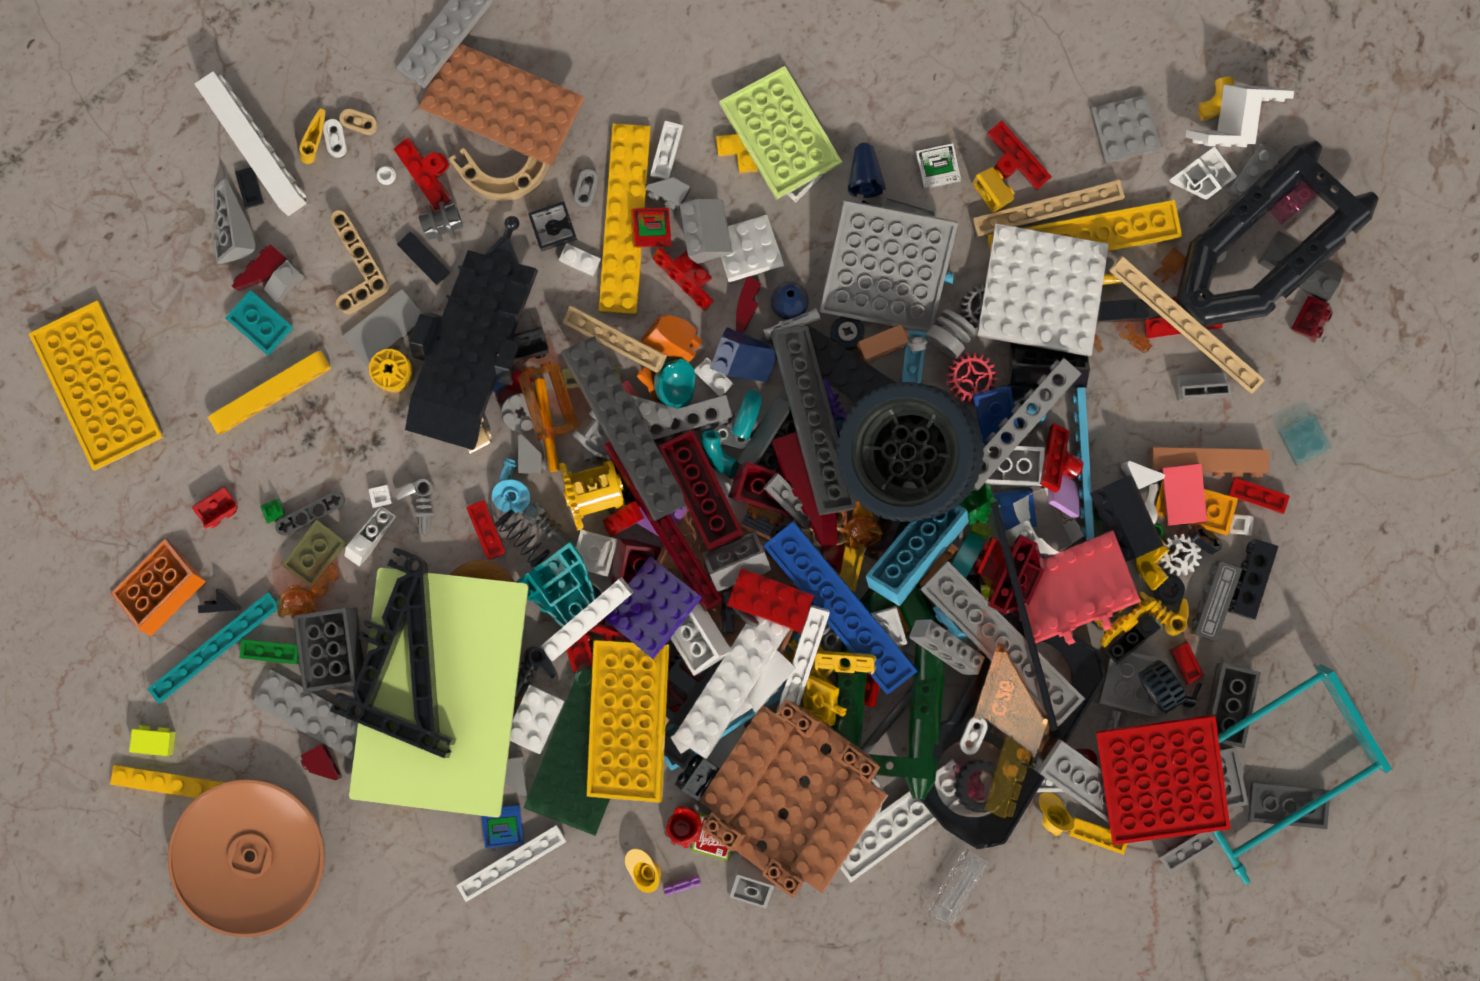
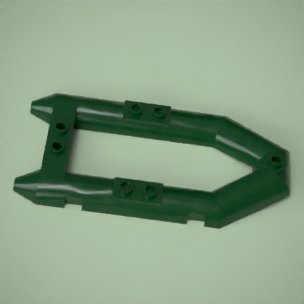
[829,583,945,800]

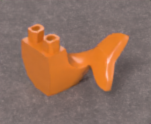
[637,315,702,403]

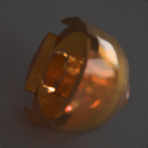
[843,514,883,549]
[277,585,317,619]

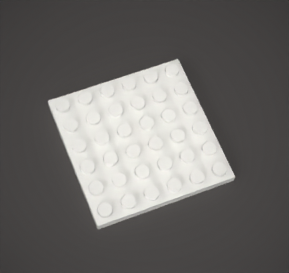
[977,224,1109,356]

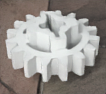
[1159,534,1202,576]

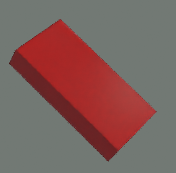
[1169,642,1205,685]

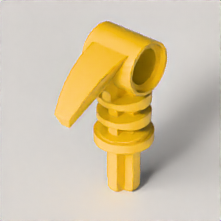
[1138,592,1189,636]

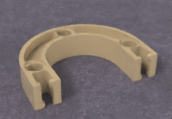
[448,148,549,201]

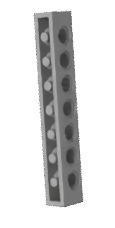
[974,359,1081,491]
[580,395,733,463]

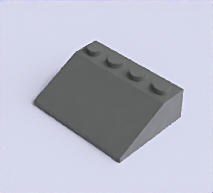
[294,607,364,692]

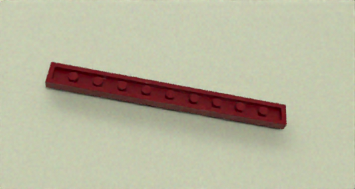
[603,441,723,611]

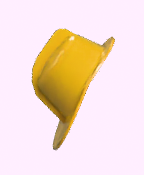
[1039,792,1075,836]
[625,849,662,893]

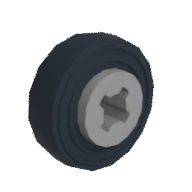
[830,316,865,350]

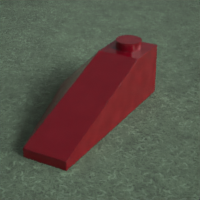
[612,538,661,585]

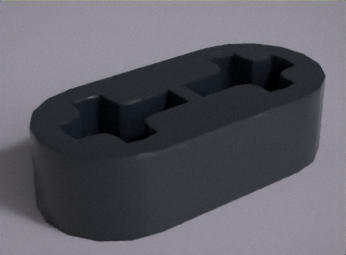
[1188,525,1222,555]

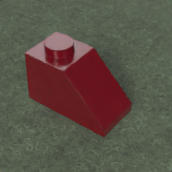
[300,744,342,781]

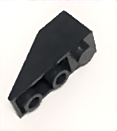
[1104,613,1161,665]

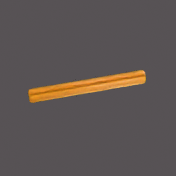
[535,378,560,472]

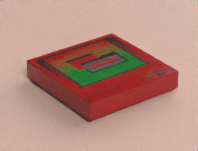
[631,208,672,248]

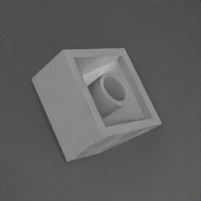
[729,857,775,909]

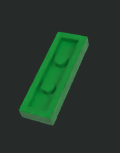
[239,639,299,664]

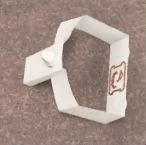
[1006,488,1084,558]

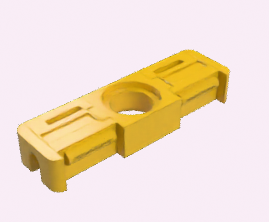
[815,651,876,674]

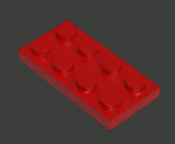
[727,568,814,633]

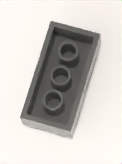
[1206,663,1261,748]

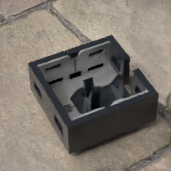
[528,201,578,252]

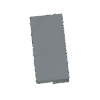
[1176,372,1231,401]

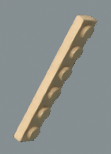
[563,306,667,373]

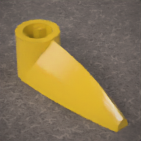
[299,108,325,164]

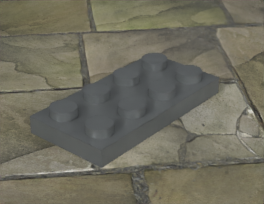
[1248,782,1330,829]

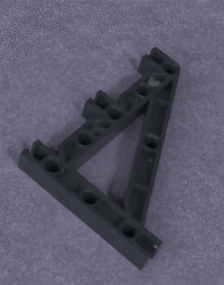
[330,547,456,758]

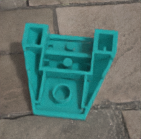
[516,542,596,627]

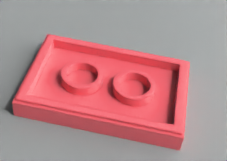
[1162,463,1207,526]

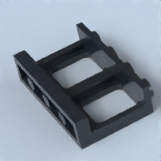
[666,655,722,727]

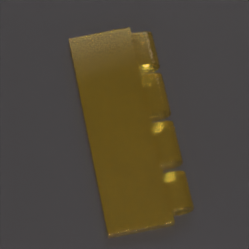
[984,736,1032,818]

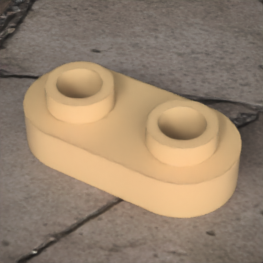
[340,109,378,135]

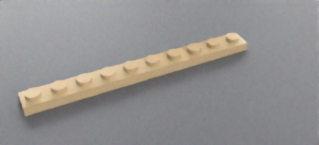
[1109,256,1265,394]

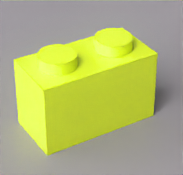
[129,725,176,756]

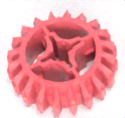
[946,352,998,404]

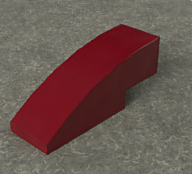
[736,276,762,333]

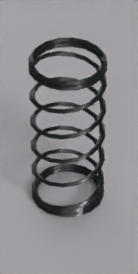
[494,509,550,567]

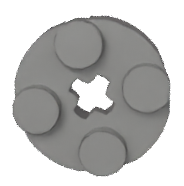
[501,393,540,432]

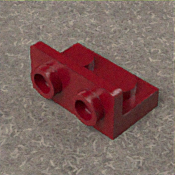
[1291,295,1333,343]

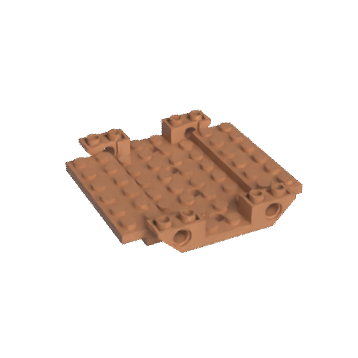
[699,699,888,898]

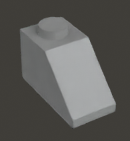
[264,260,305,303]
[518,434,547,474]
[505,756,529,796]

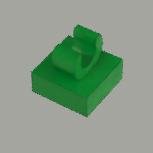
[260,499,286,524]

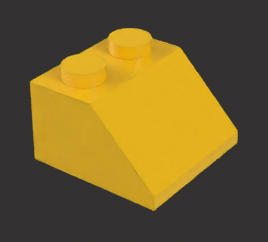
[972,167,1014,213]

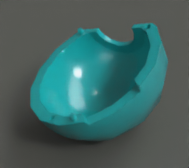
[653,359,696,408]

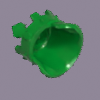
[958,484,1001,525]

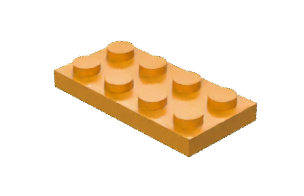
[1155,479,1238,536]

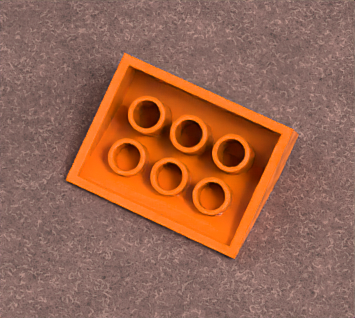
[110,539,206,636]

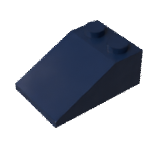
[710,327,777,382]

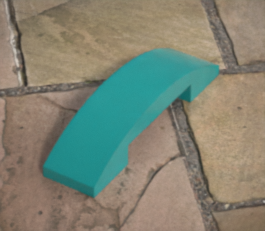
[951,532,986,579]

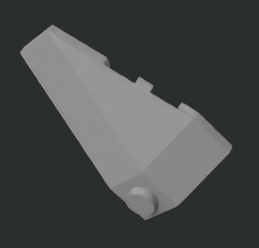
[214,179,256,264]

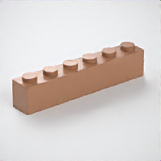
[1149,447,1269,477]

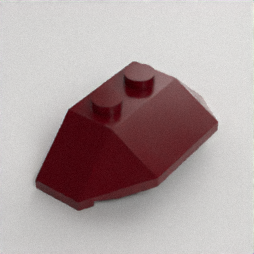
[987,535,1045,614]

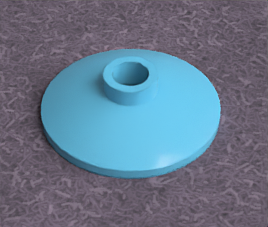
[492,479,530,513]

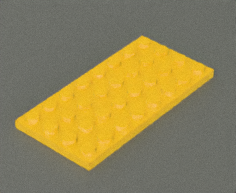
[28,300,164,471]
[587,640,669,803]

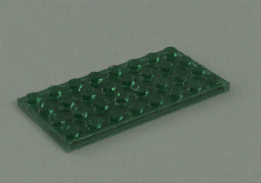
[523,663,610,836]

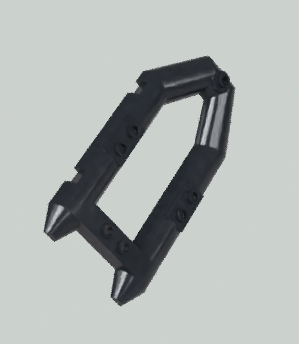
[1176,140,1379,327]

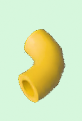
[1199,76,1234,121]

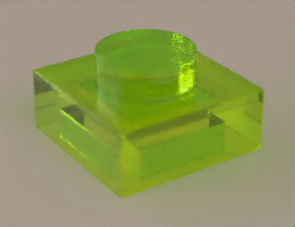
[970,522,992,538]

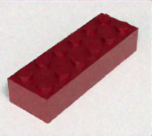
[658,430,744,553]

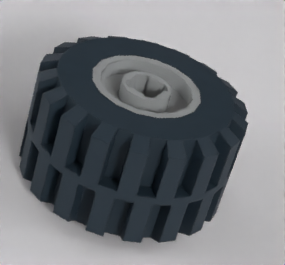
[1139,660,1187,714]

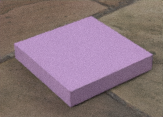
[1048,475,1079,519]

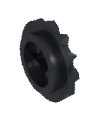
[1153,574,1185,605]

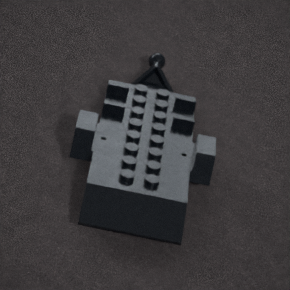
[405,216,538,450]

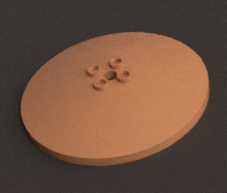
[168,779,325,937]

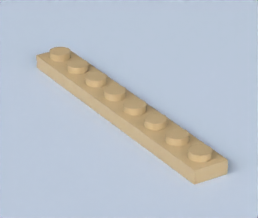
[972,180,1125,238]

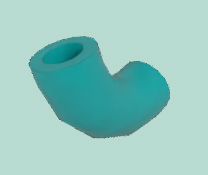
[732,390,762,439]
[701,430,739,477]

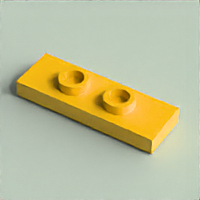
[1068,817,1128,855]

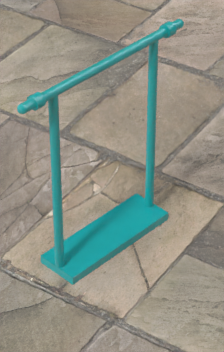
[1212,664,1392,885]

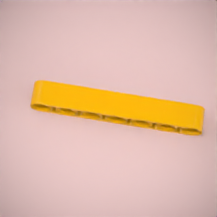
[208,350,331,435]

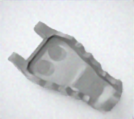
[573,410,612,461]

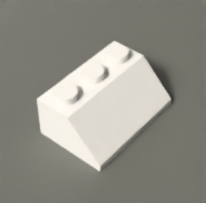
[671,603,732,676]

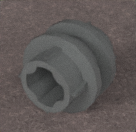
[419,201,463,242]

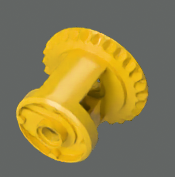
[559,460,625,531]
[1094,597,1157,648]

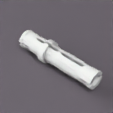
[763,308,820,341]

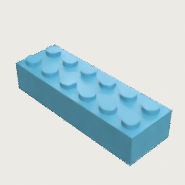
[866,504,969,606]

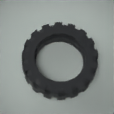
[954,760,1008,813]

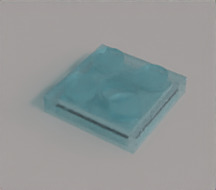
[1278,414,1332,466]

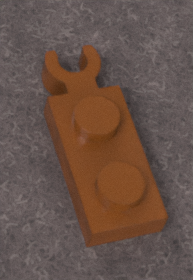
[919,544,959,587]

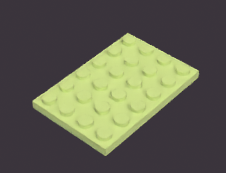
[719,66,842,200]

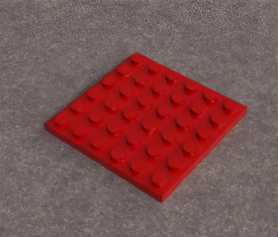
[1096,714,1231,845]

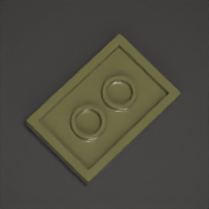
[282,520,348,589]

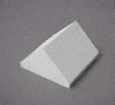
[1121,461,1165,490]

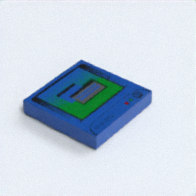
[482,805,524,848]

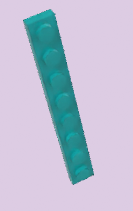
[147,592,281,704]

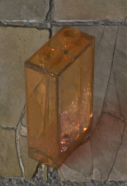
[518,362,579,441]

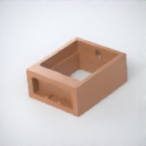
[856,324,910,363]

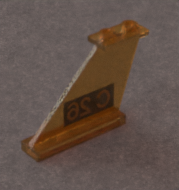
[973,643,1050,758]

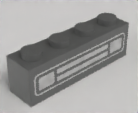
[1190,561,1242,642]

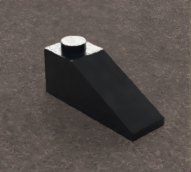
[1097,299,1149,322]

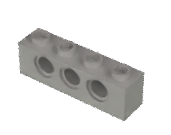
[909,620,985,675]

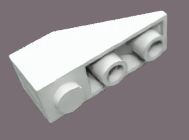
[344,506,396,567]

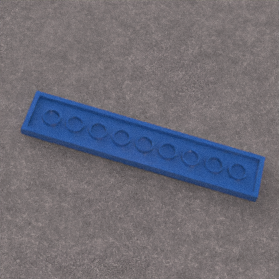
[763,520,918,695]

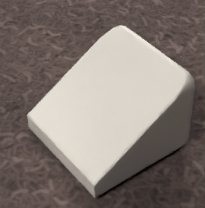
[1229,514,1254,536]

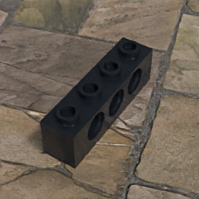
[1229,539,1279,620]

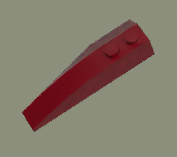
[772,432,838,546]
[728,461,838,525]

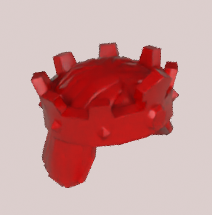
[664,806,702,848]

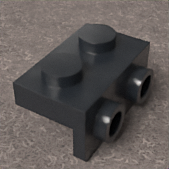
[513,327,549,364]

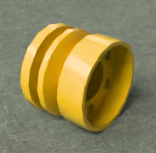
[369,349,414,392]

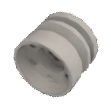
[925,309,977,359]

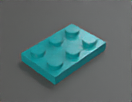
[225,290,294,356]

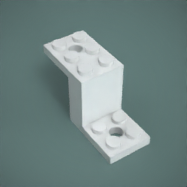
[1185,85,1294,147]

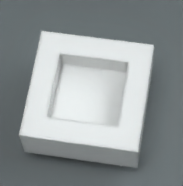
[369,485,393,508]

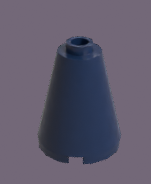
[848,142,886,198]
[771,282,809,320]

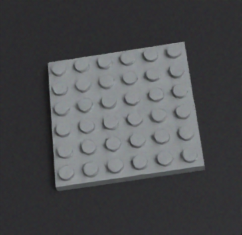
[819,199,958,332]

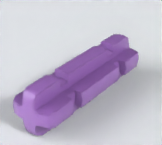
[663,875,701,896]

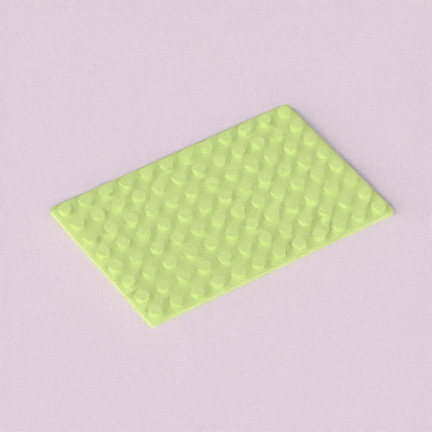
[349,568,528,818]

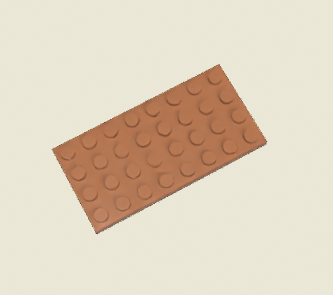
[419,44,585,167]

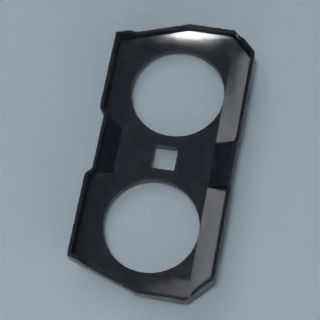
[904,615,1106,850]

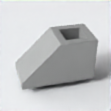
[646,177,691,210]

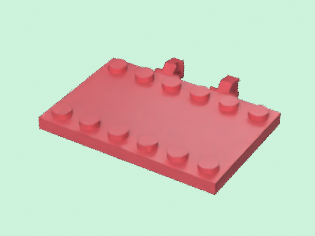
[1017,531,1141,645]

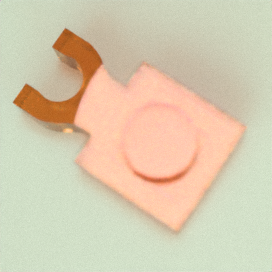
[1153,247,1186,283]

